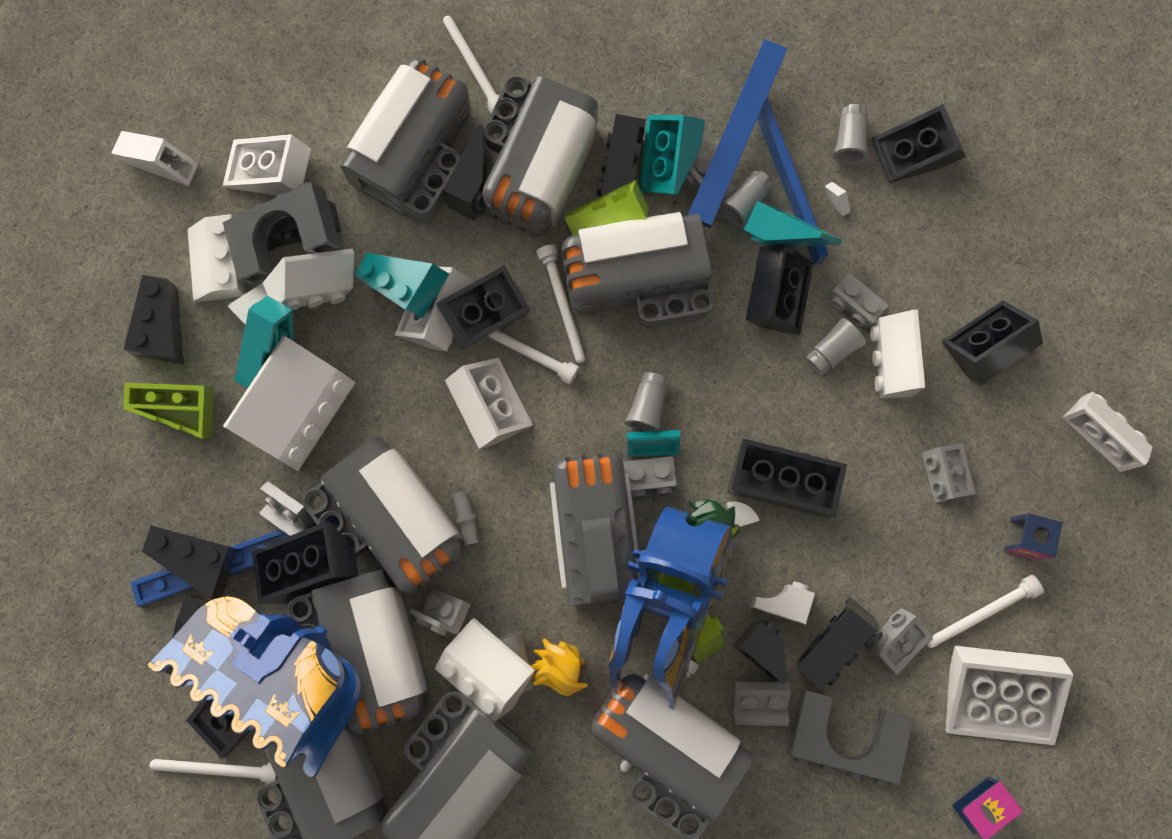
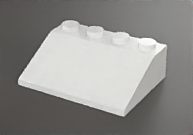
[223,335,356,471]
[946,646,1073,745]

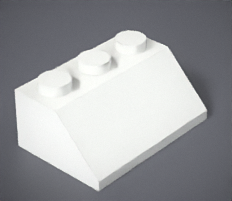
[188,214,245,303]
[263,249,354,311]
[395,267,475,351]
[870,310,925,399]
[445,358,533,449]
[1062,392,1152,472]
[435,618,535,722]

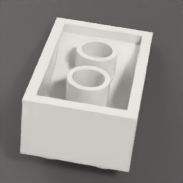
[223,135,311,195]

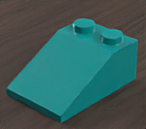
[639,115,705,195]
[744,201,842,247]

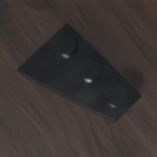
[123,275,185,365]

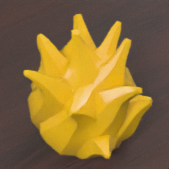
[530,638,588,696]

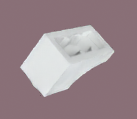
[750,582,815,624]

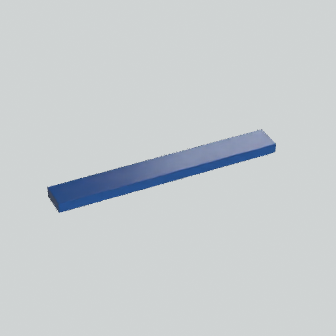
[688,39,787,228]
[757,98,828,265]
[130,517,340,607]

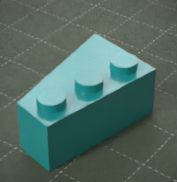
[354,253,449,318]
[234,295,293,389]

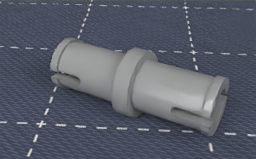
[452,491,480,546]

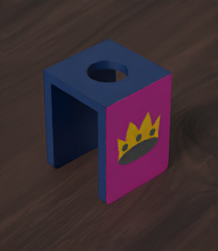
[1004,513,1063,560]
[952,776,1023,839]

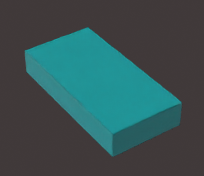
[627,430,680,457]

